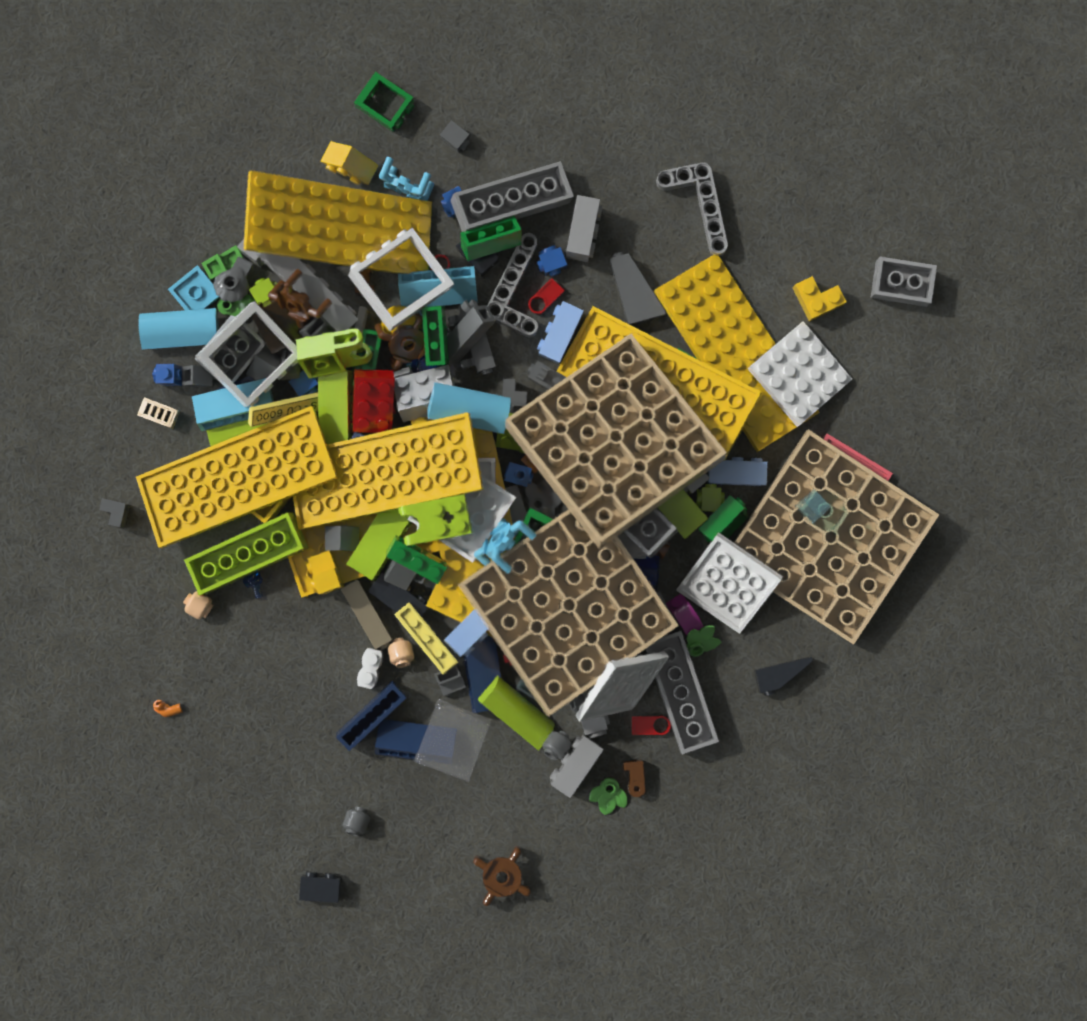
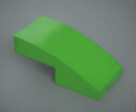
[202,245,245,280]

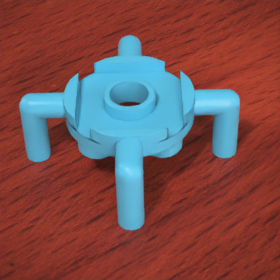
[379,157,435,201]
[474,518,537,573]

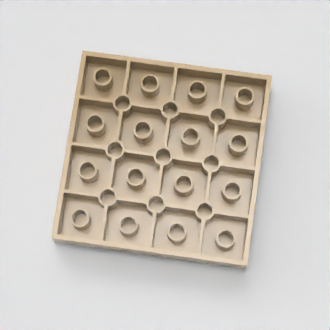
[505,334,727,549]
[733,430,939,645]
[458,510,678,716]

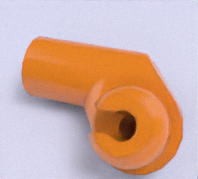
[153,700,183,717]

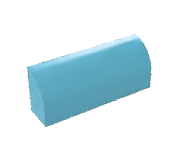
[398,266,478,307]
[139,308,219,350]
[192,378,274,431]
[427,382,511,434]

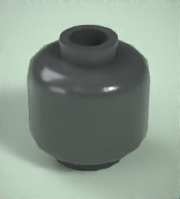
[542,731,571,761]
[342,806,371,837]

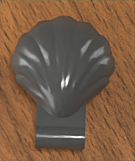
[213,256,254,302]

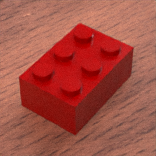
[352,369,395,433]

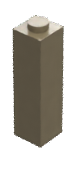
[341,579,393,651]

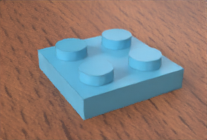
[168,265,220,310]

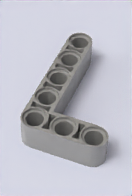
[656,163,728,256]
[487,233,538,337]

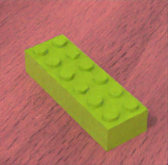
[184,513,309,595]

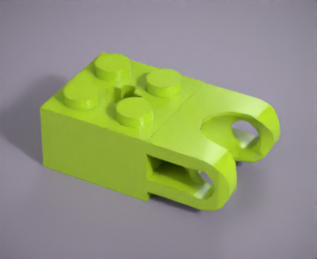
[296,329,372,379]
[398,494,473,545]

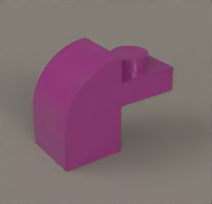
[666,594,704,637]

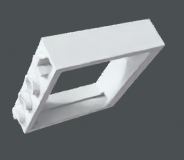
[348,228,454,331]
[196,301,298,407]

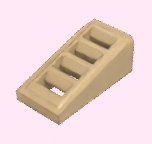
[137,398,180,429]

